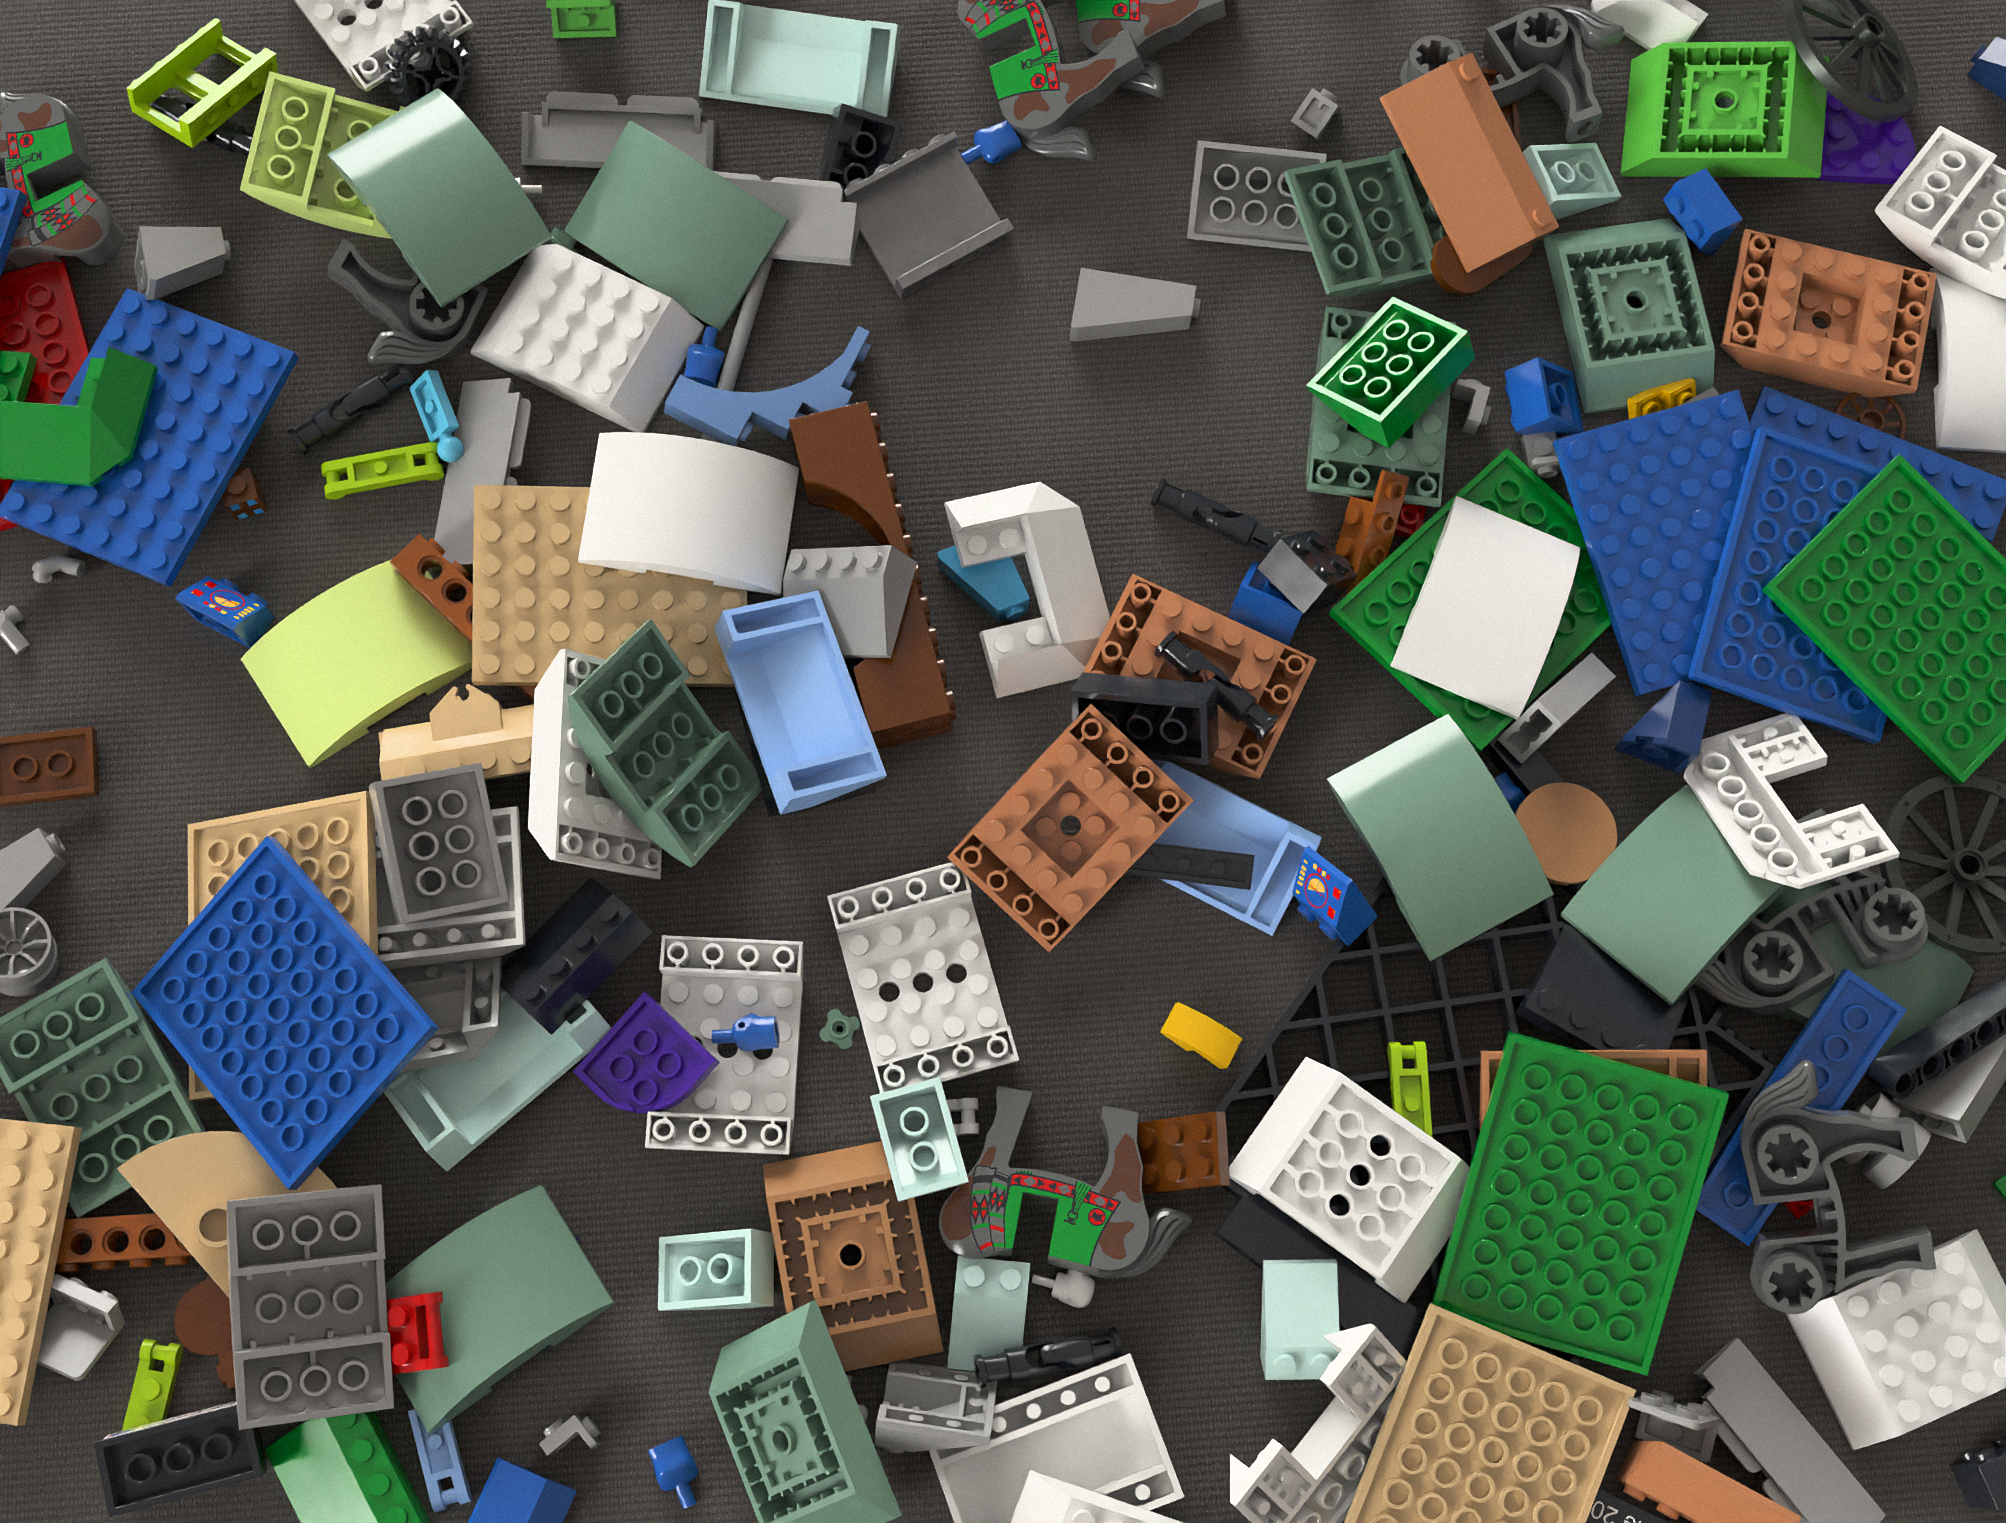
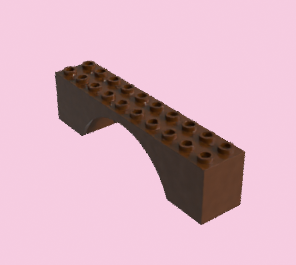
[789,401,956,750]

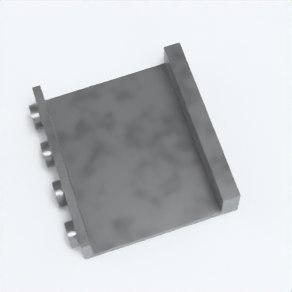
[843,131,1014,300]

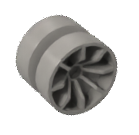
[0,907,60,997]
[1842,1092,1931,1190]

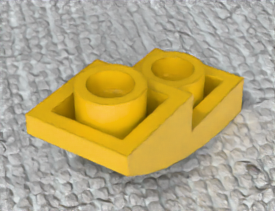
[1627,378,1696,419]
[1160,1002,1242,1069]

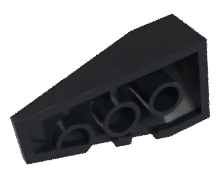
[818,103,902,191]

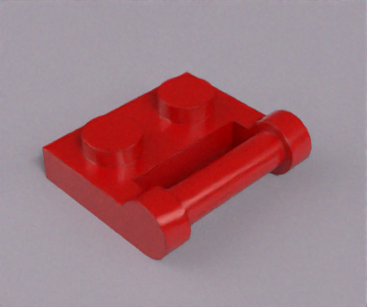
[386,1291,449,1375]

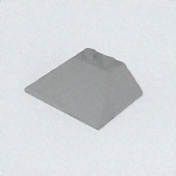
[389,956,502,1072]
[874,1361,997,1453]

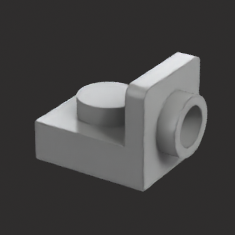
[1291,88,1342,140]
[1520,432,1561,479]

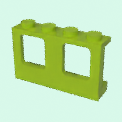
[127,18,279,148]

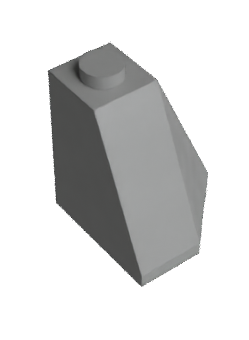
[134,226,230,300]

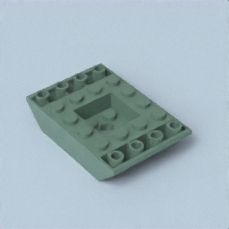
[1543,218,1715,415]
[1306,306,1456,507]
[709,1300,902,1523]

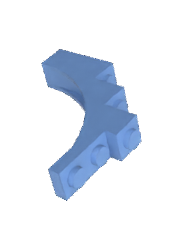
[664,326,871,447]

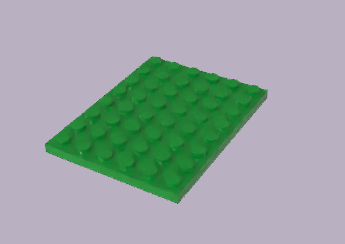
[1328,448,1612,754]
[1761,454,2006,785]
[1431,1032,1729,1376]

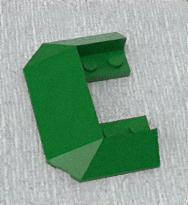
[0,347,158,487]

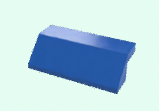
[468,1457,577,1523]

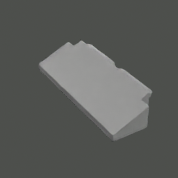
[521,91,718,171]
[714,171,861,266]
[431,378,532,574]
[1693,1337,1886,1523]

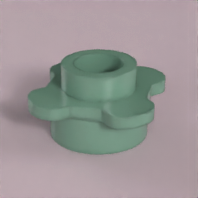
[548,227,578,253]
[819,1009,860,1050]

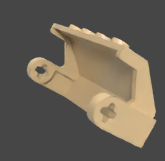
[378,684,534,781]

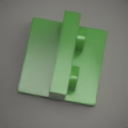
[546,0,618,38]

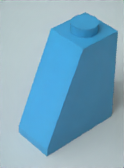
[937,545,1030,621]

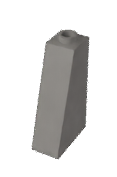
[1070,268,1201,341]
[1497,653,1616,764]
[0,828,67,910]
[1892,1034,2006,1143]

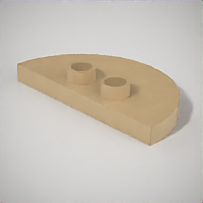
[117,1131,337,1299]

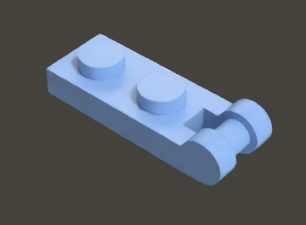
[408,1409,472,1513]

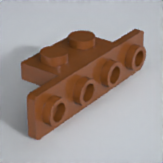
[1335,470,1409,595]

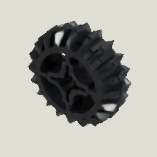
[384,26,472,106]

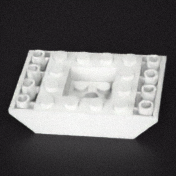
[528,649,662,880]

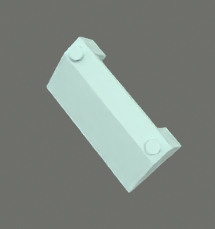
[699,0,901,118]
[383,988,611,1171]

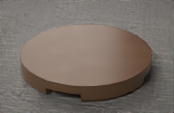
[1515,782,1617,886]

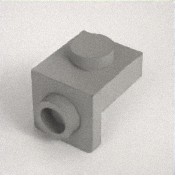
[1452,379,1491,435]
[539,1415,601,1456]

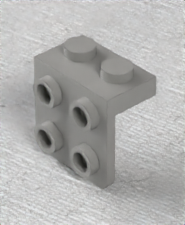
[37,1274,126,1381]
[1627,1390,1720,1463]

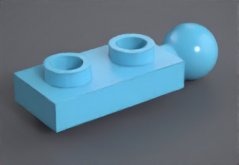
[409,370,464,463]

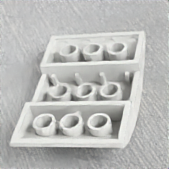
[1875,126,2006,299]
[1929,268,2006,453]
[578,432,799,596]
[1390,496,1580,720]

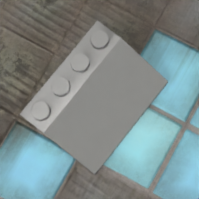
[1187,140,1327,252]
[783,545,917,658]
[368,763,509,925]

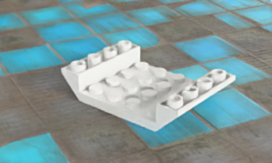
[294,0,474,92]
[827,862,1019,1093]
[645,935,803,1155]
[1229,1057,1470,1303]

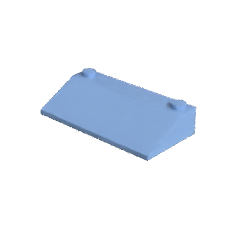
[714,591,887,815]
[1152,760,1322,936]

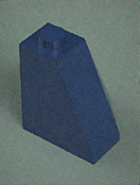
[1967,37,2006,101]
[1614,680,1712,774]

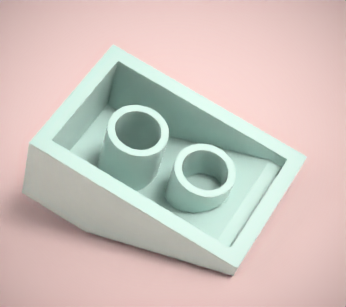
[1522,143,1622,220]
[870,1077,969,1202]
[658,1229,774,1311]
[947,1256,1030,1371]
[1260,1259,1339,1380]

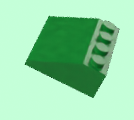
[1306,297,1475,448]
[265,1411,431,1523]

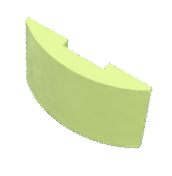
[240,71,405,239]
[241,560,472,769]

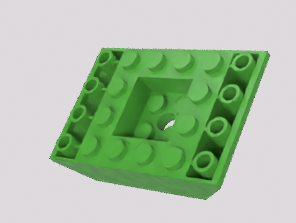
[1621,41,1829,178]

